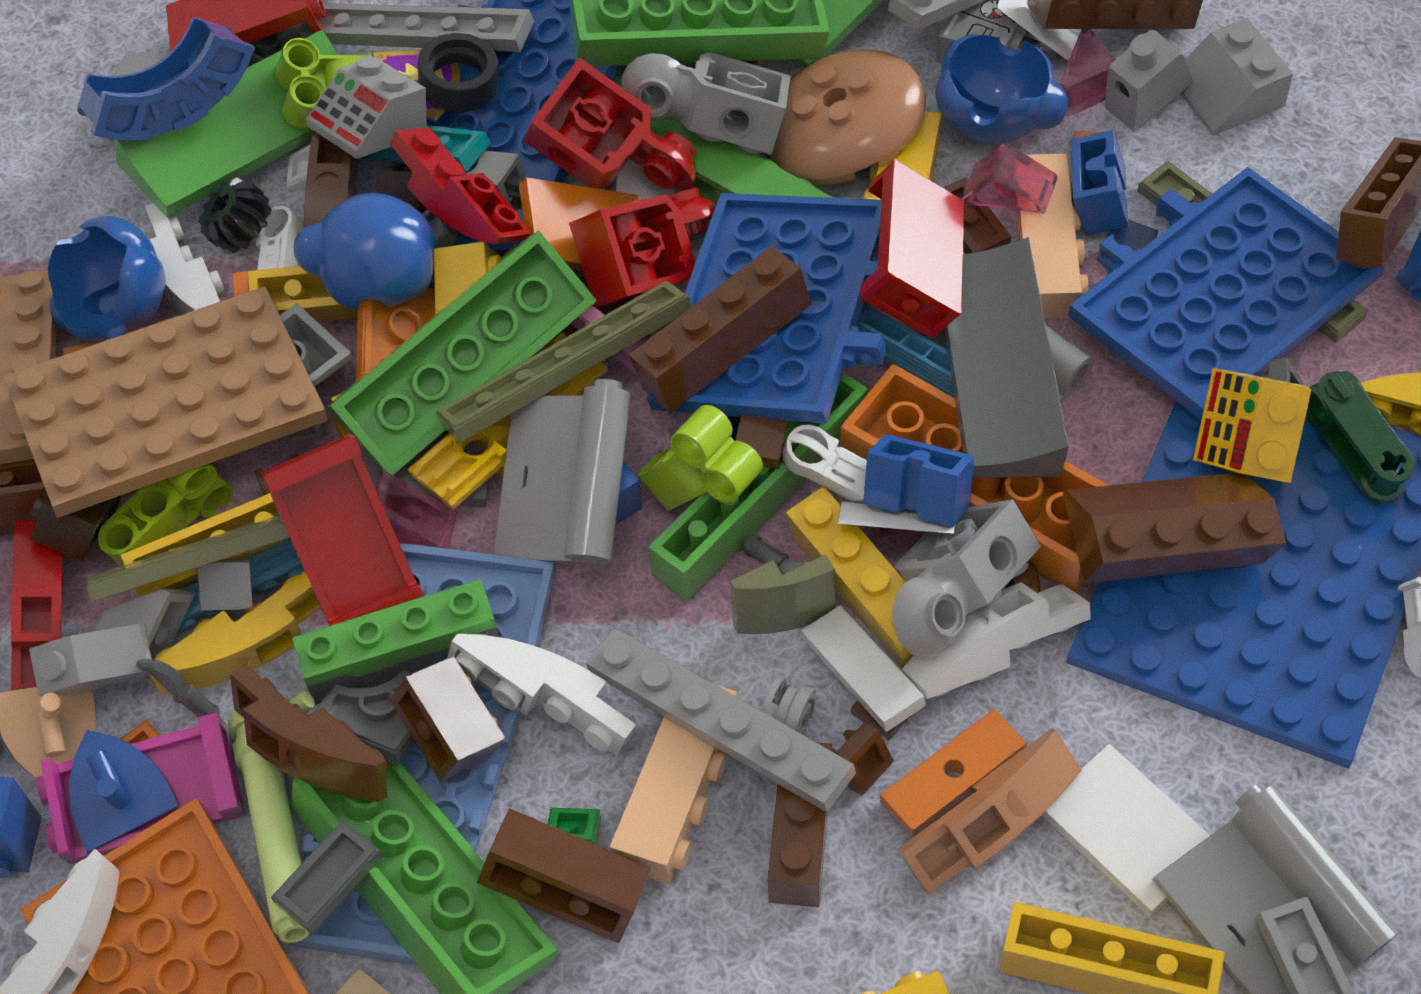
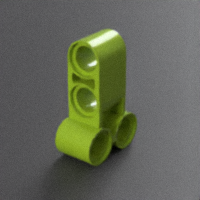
[275,38,372,129]
[637,405,763,511]
[98,463,233,566]

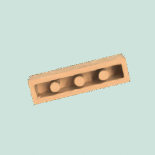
[1012,153,1089,319]
[610,685,737,884]

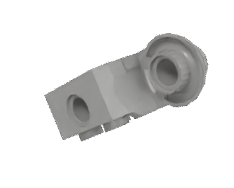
[621,52,790,154]
[892,499,1041,658]

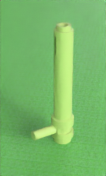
[228,691,315,943]

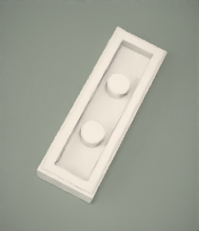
[801,605,926,732]

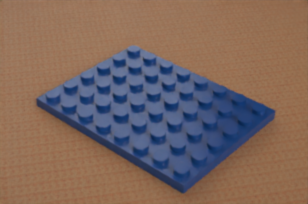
[1066,401,1421,769]

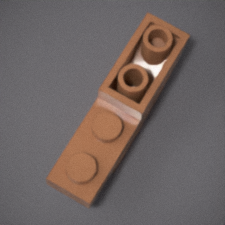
[896,728,1082,895]

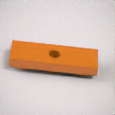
[880,709,1027,838]

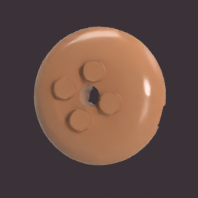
[768,49,926,185]

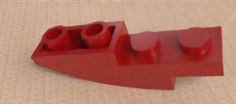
[390,127,532,244]
[11,520,63,691]

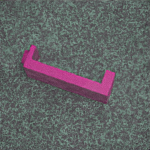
[36,712,246,864]

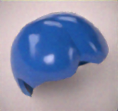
[935,34,1068,144]
[293,193,437,310]
[47,216,166,343]

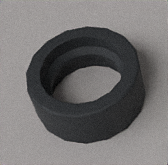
[417,32,498,113]

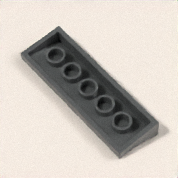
[944,237,1069,478]

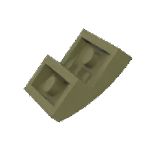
[730,554,835,634]

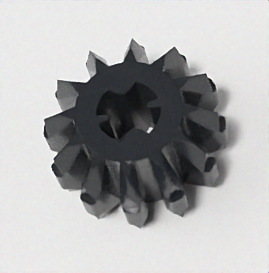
[198,177,272,254]

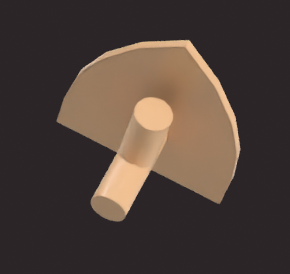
[0,687,96,780]

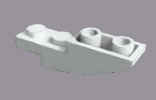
[145,203,226,315]
[901,582,1091,699]
[447,634,636,756]
[0,849,120,994]

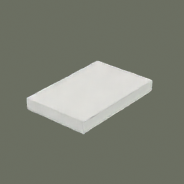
[1041,743,1210,917]

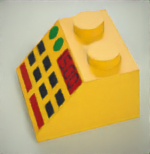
[1193,368,1311,483]

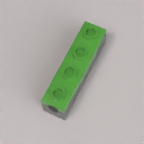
[292,579,499,705]

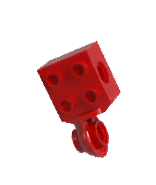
[524,57,697,192]
[569,188,716,308]

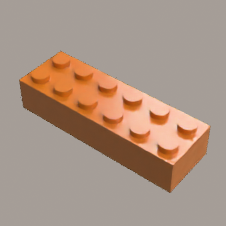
[840,364,1108,593]

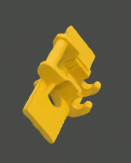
[407,333,607,510]

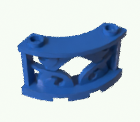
[77,17,255,140]

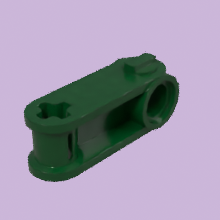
[1305,371,1415,504]

